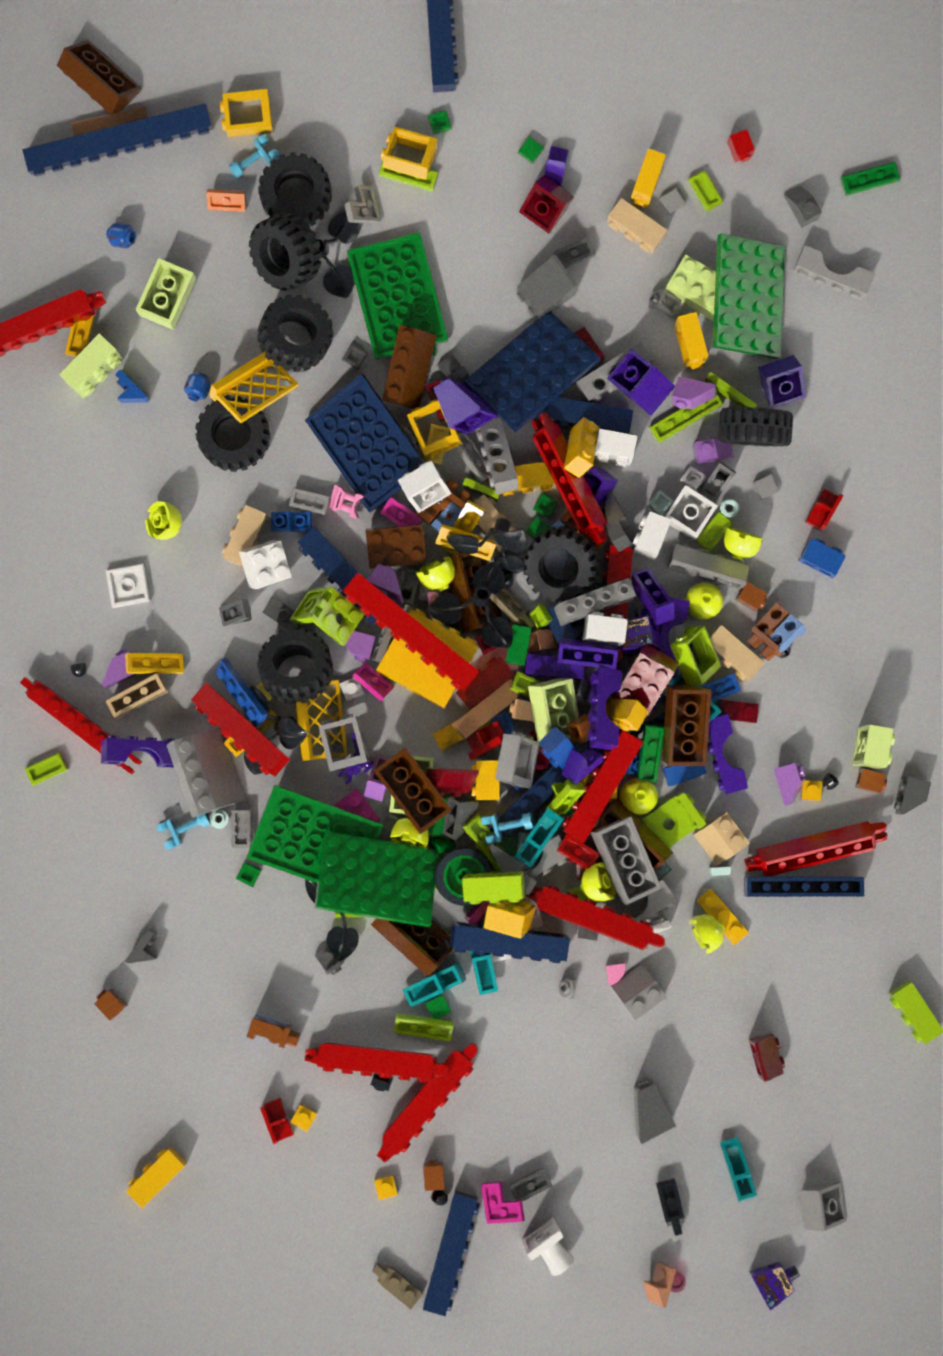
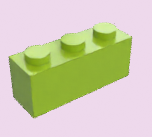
[462,871,525,904]
[888,981,943,1045]

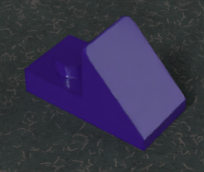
[544,146,569,187]
[562,747,604,784]

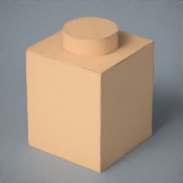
[509,699,534,723]

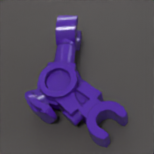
[338,732,374,784]

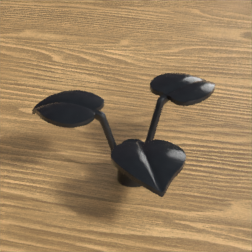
[281,211,359,298]
[446,518,527,573]
[428,561,513,648]
[244,685,308,775]
[305,879,359,961]

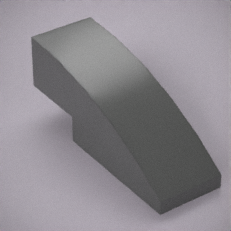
[605,491,632,552]
[490,843,537,895]

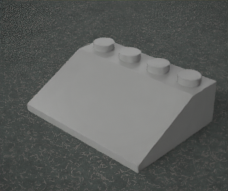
[167,728,246,818]

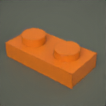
[207,189,246,212]

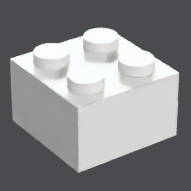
[594,429,637,467]
[398,461,452,513]
[665,485,718,541]
[631,511,671,560]
[239,540,292,589]
[582,612,628,646]

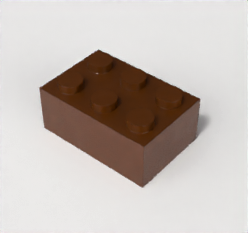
[365,523,427,569]

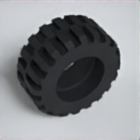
[258,152,332,227]
[249,212,322,291]
[257,295,333,372]
[195,396,271,472]
[718,407,793,447]
[523,526,599,603]
[257,628,334,705]

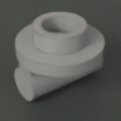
[559,978,577,999]

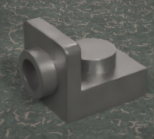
[648,289,682,318]
[315,946,344,975]

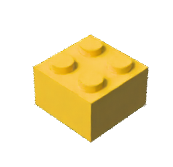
[472,761,500,800]
[484,900,536,939]

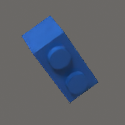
[799,538,846,578]
[538,727,580,770]

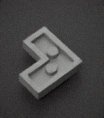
[344,185,381,224]

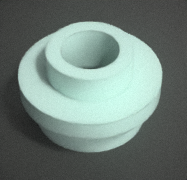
[720,499,739,518]
[209,809,229,829]

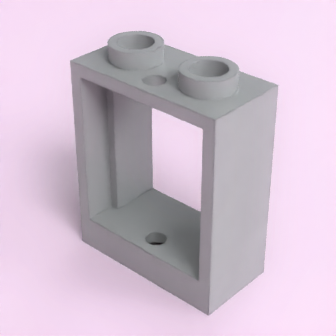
[318,714,370,771]
[495,731,539,788]

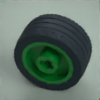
[435,847,493,906]

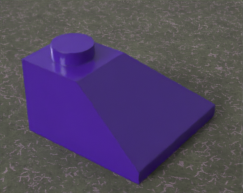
[583,465,619,505]

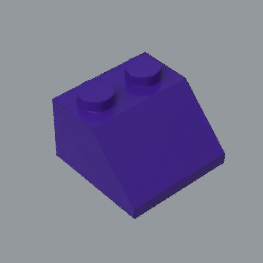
[758,355,806,409]

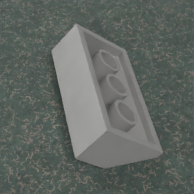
[667,543,749,590]
[590,817,661,905]

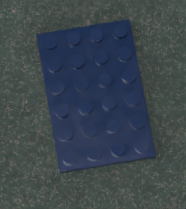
[464,311,600,433]
[305,374,426,513]

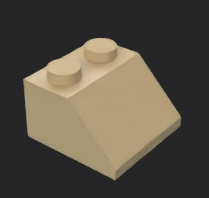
[694,812,750,866]

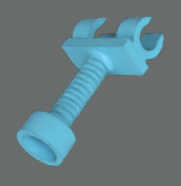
[228,134,280,178]
[156,813,210,850]
[480,813,535,844]

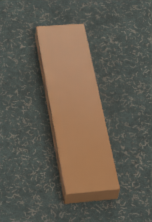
[72,107,148,136]
[453,679,521,740]

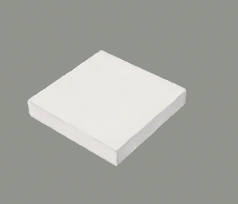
[106,563,151,608]

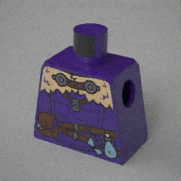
[620,608,662,656]
[749,1262,800,1310]

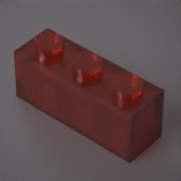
[456,656,515,711]

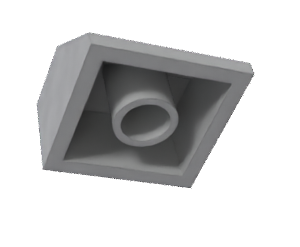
[611,964,667,1020]
[799,1182,847,1231]

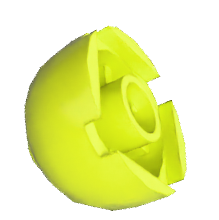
[145,501,182,540]
[724,527,763,560]
[415,557,455,592]
[685,582,723,620]
[619,777,658,815]
[390,818,429,848]
[580,862,616,902]
[689,914,725,954]

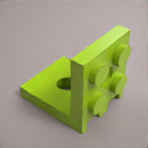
[290,587,364,646]
[642,792,707,848]

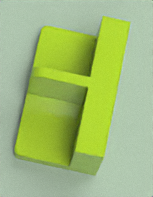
[547,779,586,814]

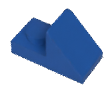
[115,369,149,403]

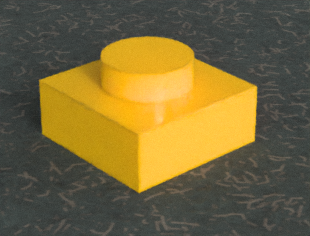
[801,780,822,801]
[291,1104,317,1131]
[374,1175,398,1200]

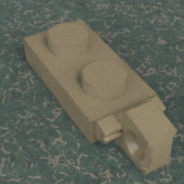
[490,586,535,628]
[372,1263,423,1310]

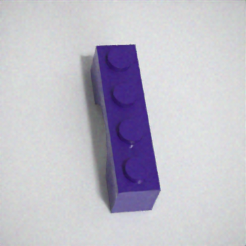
[658,597,690,679]
[587,667,622,750]
[707,713,748,795]
[101,735,176,768]

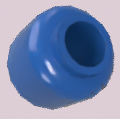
[106,222,136,249]
[184,372,211,402]

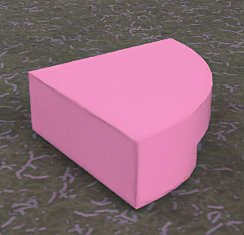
[606,963,625,985]

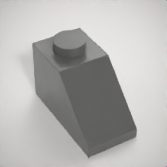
[784,186,822,228]
[443,796,478,840]

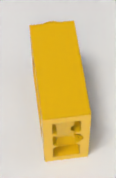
[220,89,273,137]
[381,126,438,180]
[630,148,666,209]
[674,312,709,370]
[407,399,463,460]

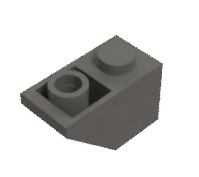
[894,776,931,815]

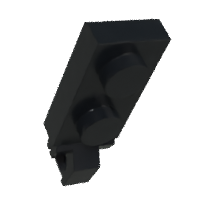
[656,1178,685,1236]

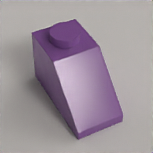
[672,377,716,409]
[693,439,734,465]
[367,564,404,605]
[345,631,376,662]
[102,649,139,688]
[364,755,390,801]
[774,761,806,806]

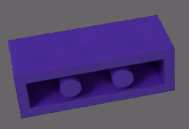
[631,567,675,625]
[558,638,618,669]
[525,654,584,681]

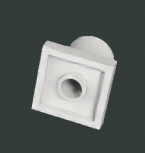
[522,1217,574,1276]

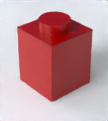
[727,129,755,162]

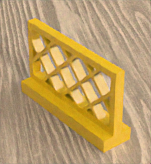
[210,352,299,423]
[294,680,348,762]

